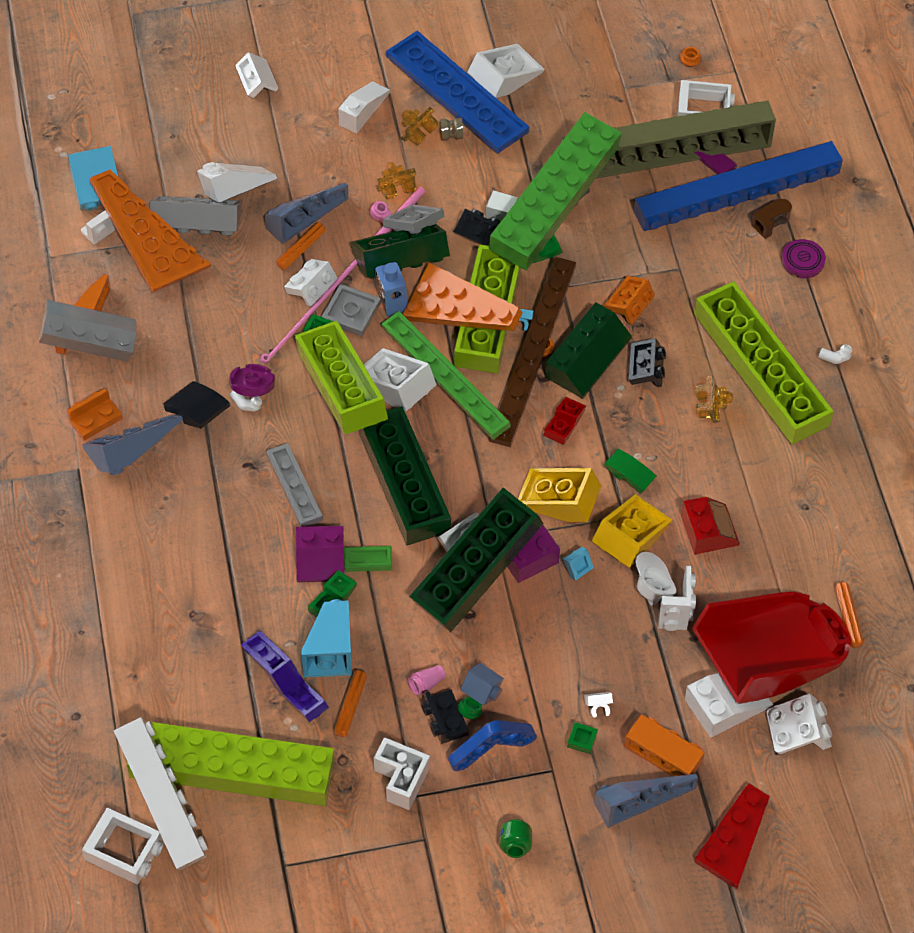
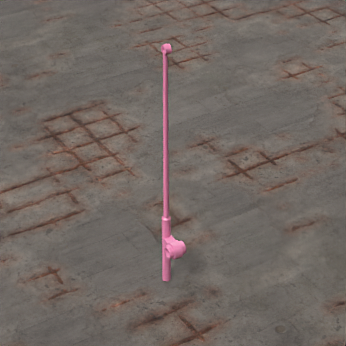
[260,187,425,364]

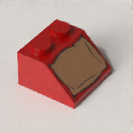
[681,497,740,555]

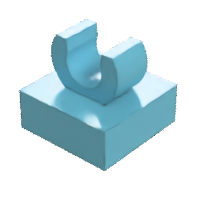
[515,309,534,331]
[562,547,594,580]

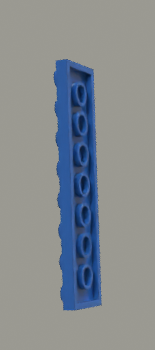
[386,30,529,154]

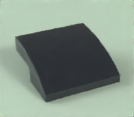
[163,381,230,429]

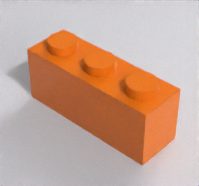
[624,714,705,777]

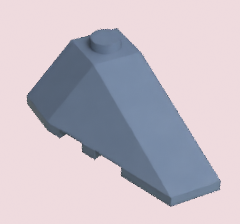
[265,183,349,244]
[82,415,183,475]
[594,774,698,828]

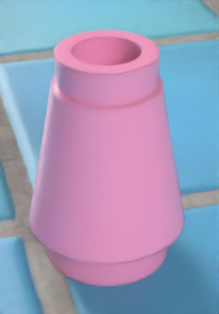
[408,665,446,695]

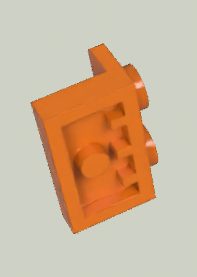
[604,276,655,324]
[67,388,123,441]

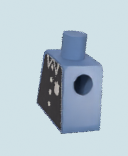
[374,262,408,316]

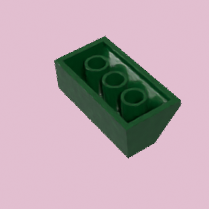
[350,224,450,279]
[545,302,632,399]

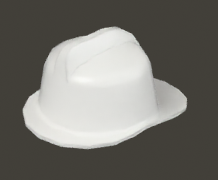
[636,552,676,605]

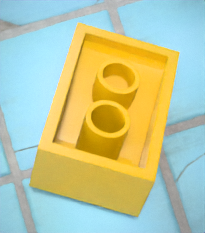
[518,468,601,522]
[592,494,673,568]

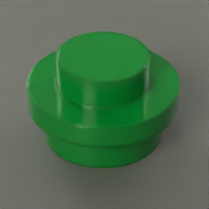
[458,697,482,719]

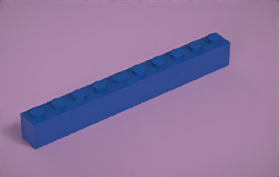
[634,141,843,231]

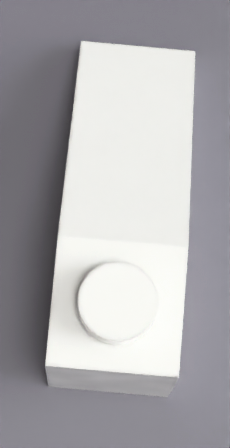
[338,81,390,134]

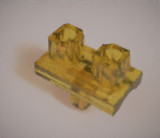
[400,107,439,146]
[376,162,416,200]
[696,376,733,423]

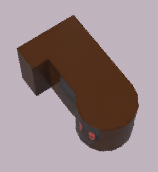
[751,199,792,239]

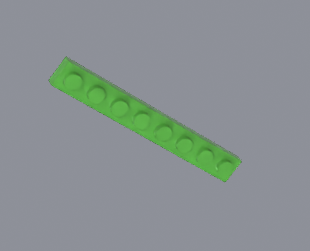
[382,311,511,440]

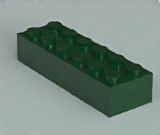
[359,406,451,546]
[409,487,544,633]

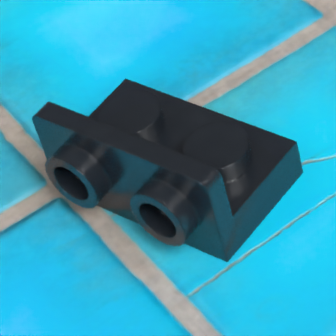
[454,209,501,246]
[629,338,666,387]
[421,689,469,744]

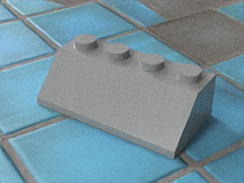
[150,196,243,235]
[39,300,136,362]

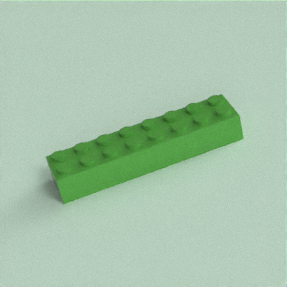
[489,112,622,271]

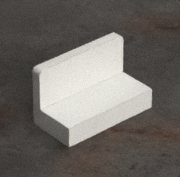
[235,52,279,98]

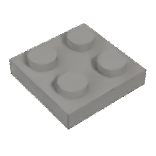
[382,204,445,234]
[322,284,381,336]

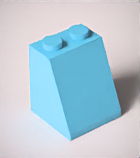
[68,146,118,211]
[301,599,352,678]

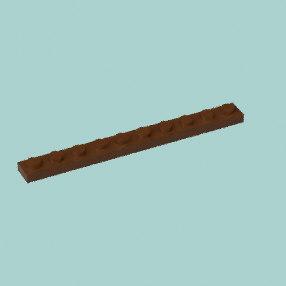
[489,257,576,448]

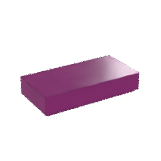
[694,151,737,175]

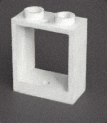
[677,80,735,116]
[82,808,164,885]

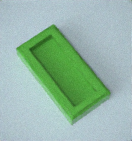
[344,546,392,572]

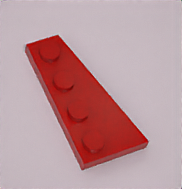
[694,783,770,889]

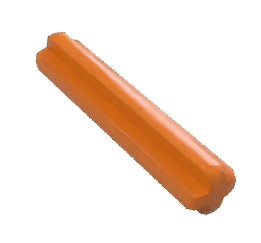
[276,222,325,270]
[835,582,864,648]
[334,670,367,737]

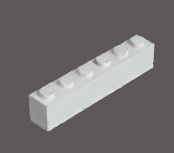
[113,717,209,870]

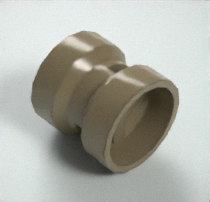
[440,118,463,140]

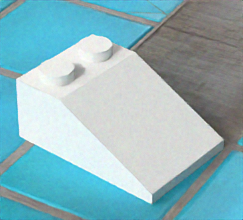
[468,44,545,98]
[197,162,277,203]
[364,348,437,411]
[685,673,773,738]

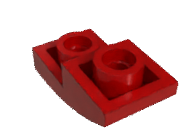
[543,397,586,445]

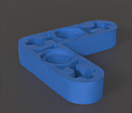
[448,720,537,771]

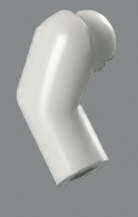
[818,345,853,364]
[230,391,262,412]

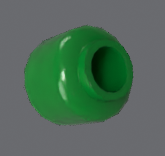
[499,819,533,858]

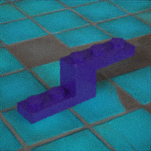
[241,631,329,722]

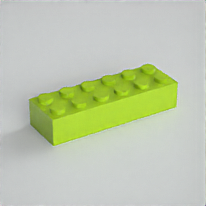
[454,244,522,374]
[295,320,388,435]

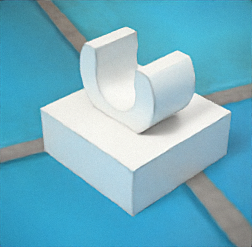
[584,692,613,717]

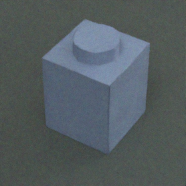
[460,663,504,706]

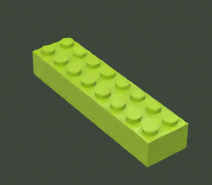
[694,281,834,445]
[127,721,335,806]

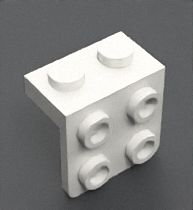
[658,566,696,631]
[767,693,832,754]

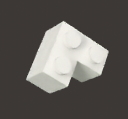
[374,737,430,810]

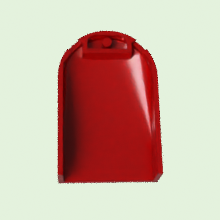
[692,592,851,704]

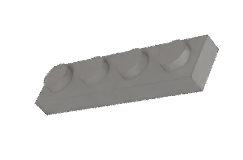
[266,443,323,527]

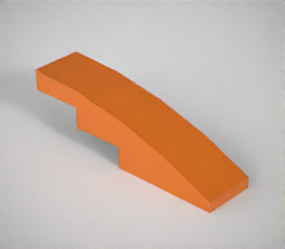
[55,274,110,355]

